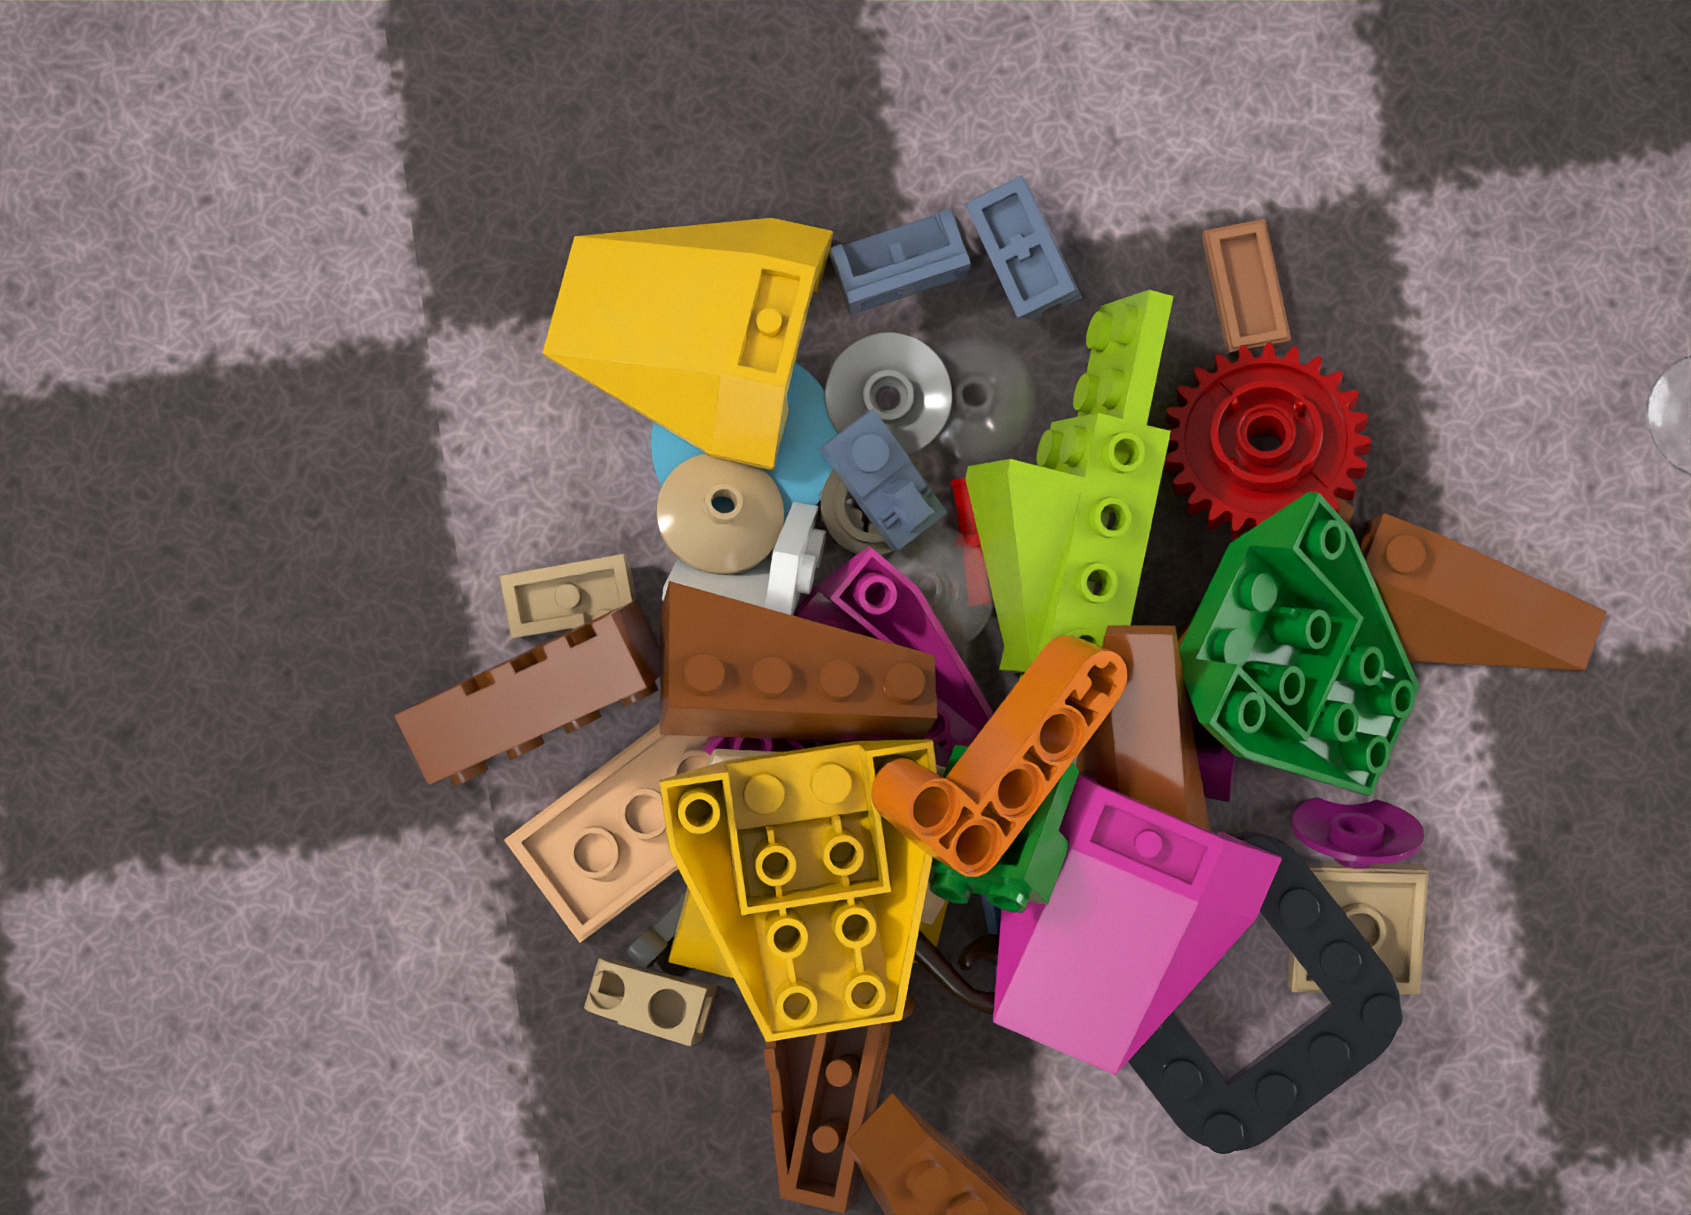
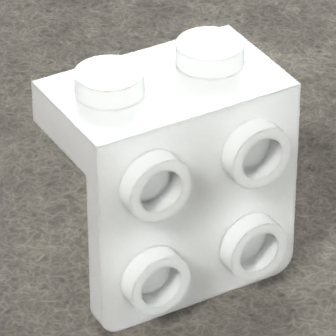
[662,502,826,615]

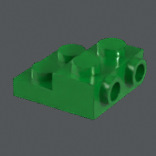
[928,745,1080,913]

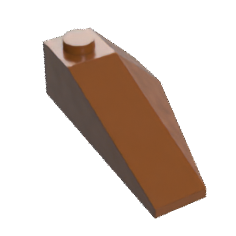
[1076,625,1210,831]

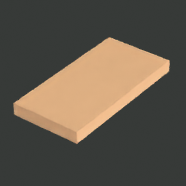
[504,723,710,943]

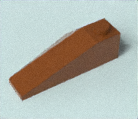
[1358,513,1607,671]

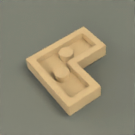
[499,553,637,639]

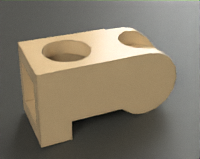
[584,957,718,1046]

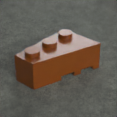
[764,1022,893,1214]
[846,1093,1028,1215]

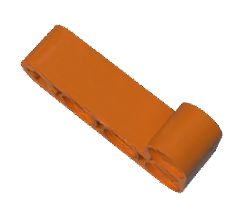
[871,635,1127,877]

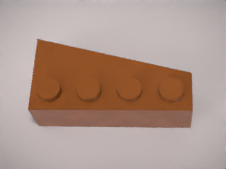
[660,581,937,742]

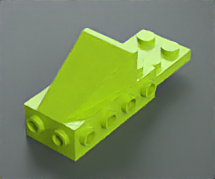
[965,290,1174,680]

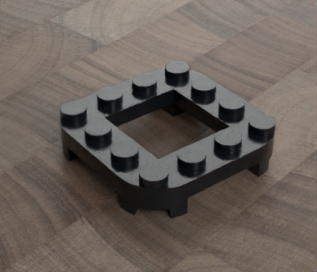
[1128,832,1403,1154]

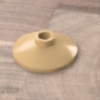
[656,453,784,575]

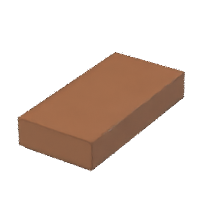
[1201,219,1291,355]

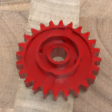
[1164,342,1371,540]

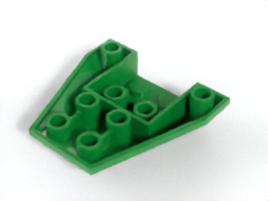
[1179,492,1420,796]

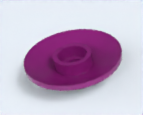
[1291,797,1424,869]

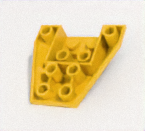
[542,218,833,471]
[659,739,937,1042]

